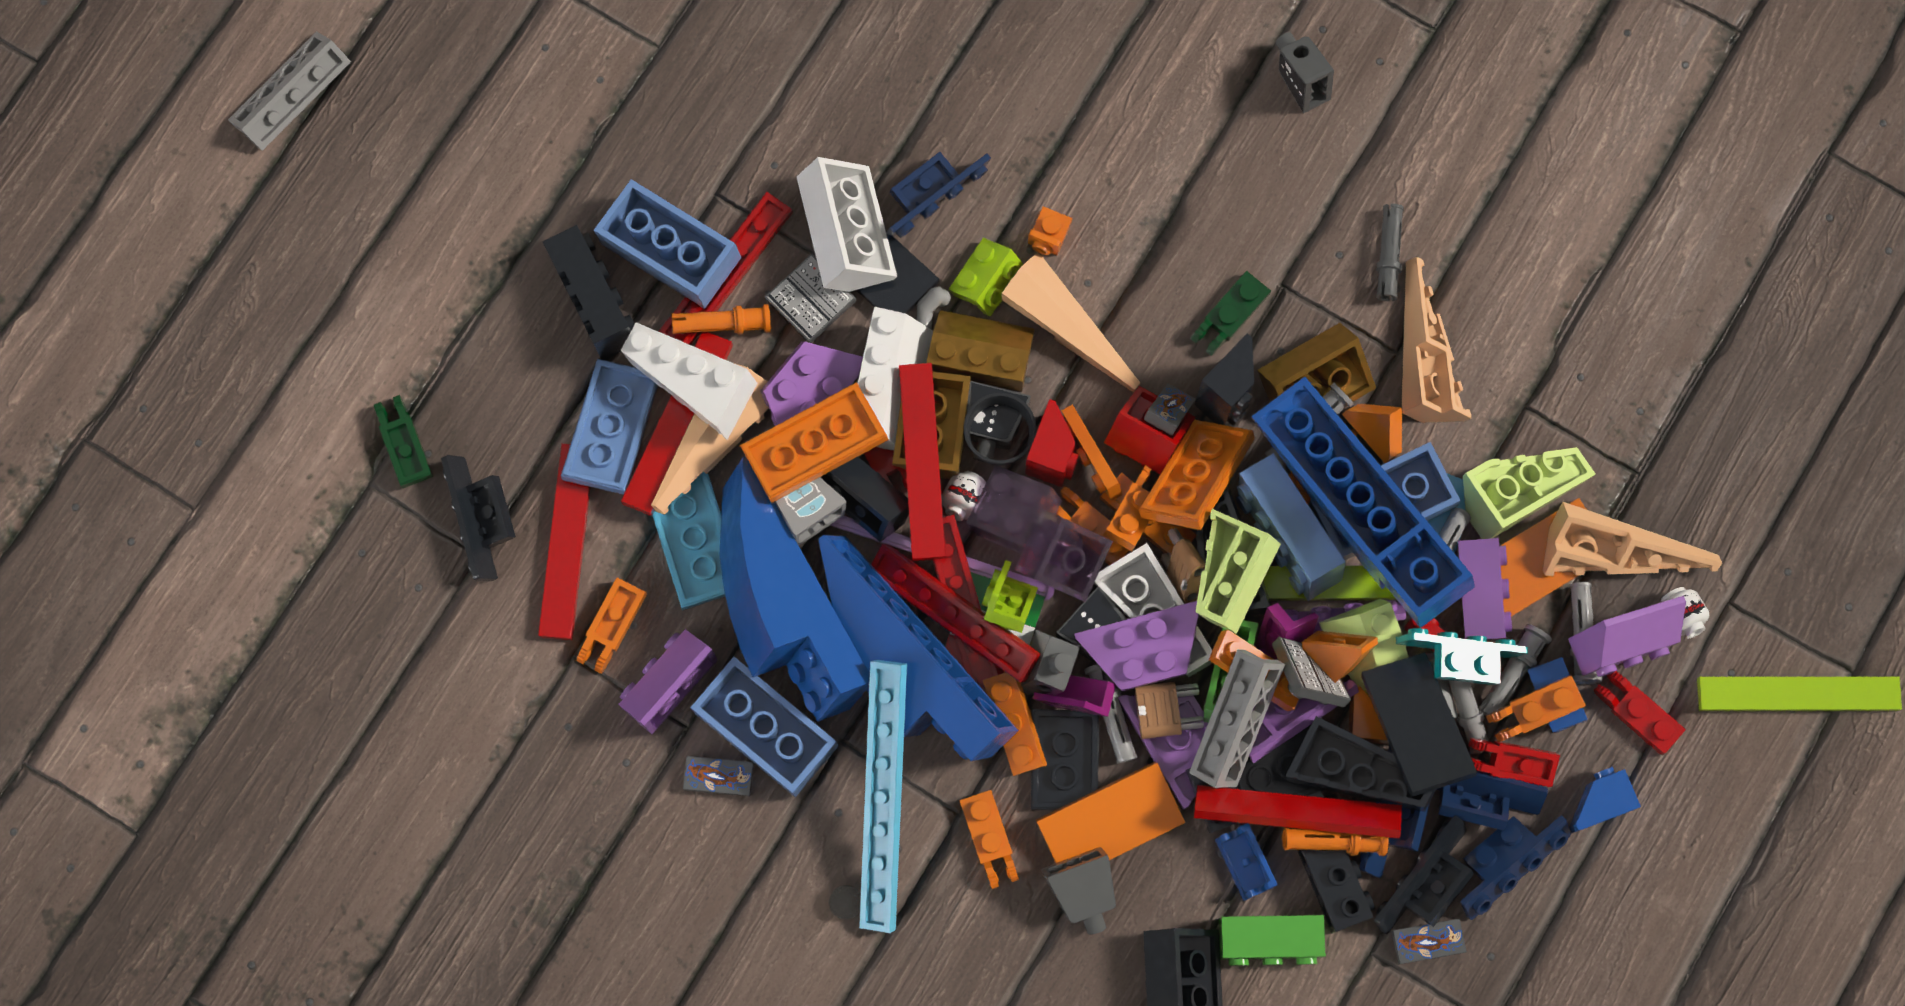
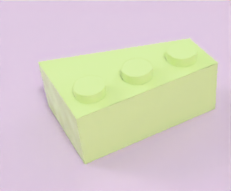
[1196,509,1281,634]

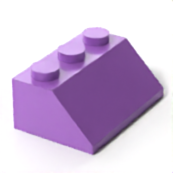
[1568,595,1686,677]
[618,629,718,734]

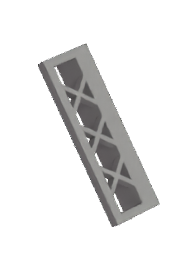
[228,31,351,151]
[1189,649,1285,788]

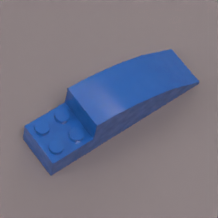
[1252,377,1475,628]
[719,456,870,722]
[818,535,1019,761]

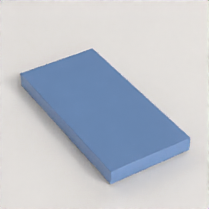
[561,359,658,495]

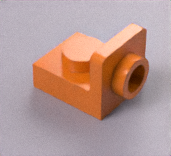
[1028,206,1072,256]

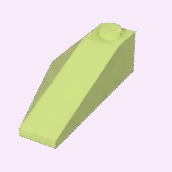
[1463,447,1595,539]
[1319,599,1408,696]

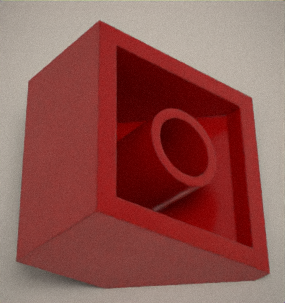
[1104,386,1195,474]
[1025,399,1079,487]

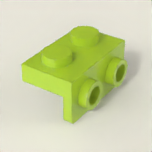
[948,238,1024,316]
[982,560,1038,633]

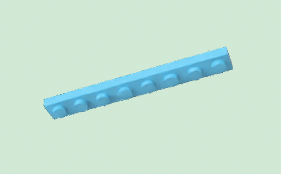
[859,660,907,933]

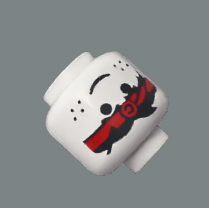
[941,471,989,521]
[1661,587,1709,638]

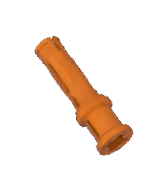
[671,304,771,335]
[1282,828,1389,856]

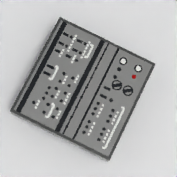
[765,254,856,343]
[1272,637,1351,707]

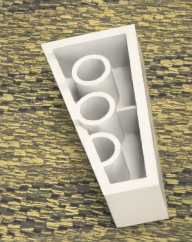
[621,323,758,440]
[1090,543,1212,677]

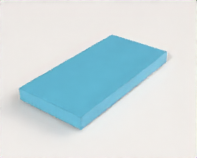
[653,472,725,610]

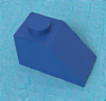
[1569,767,1641,834]

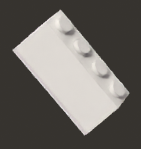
[797,157,897,292]
[857,307,933,450]

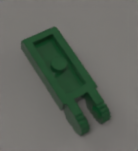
[1190,271,1271,356]
[374,395,434,488]

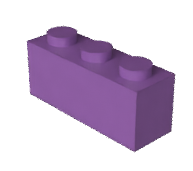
[1458,538,1512,641]

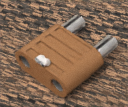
[1161,528,1205,604]
[1134,682,1204,739]

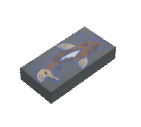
[1144,383,1196,435]
[683,756,754,797]
[1392,919,1467,965]

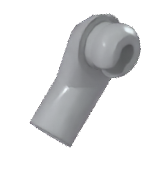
[917,287,951,330]

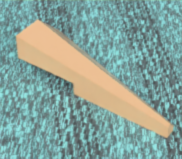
[1002,252,1140,393]
[1402,257,1471,423]
[651,363,769,515]
[1543,502,1722,576]

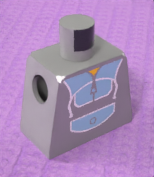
[775,477,846,546]

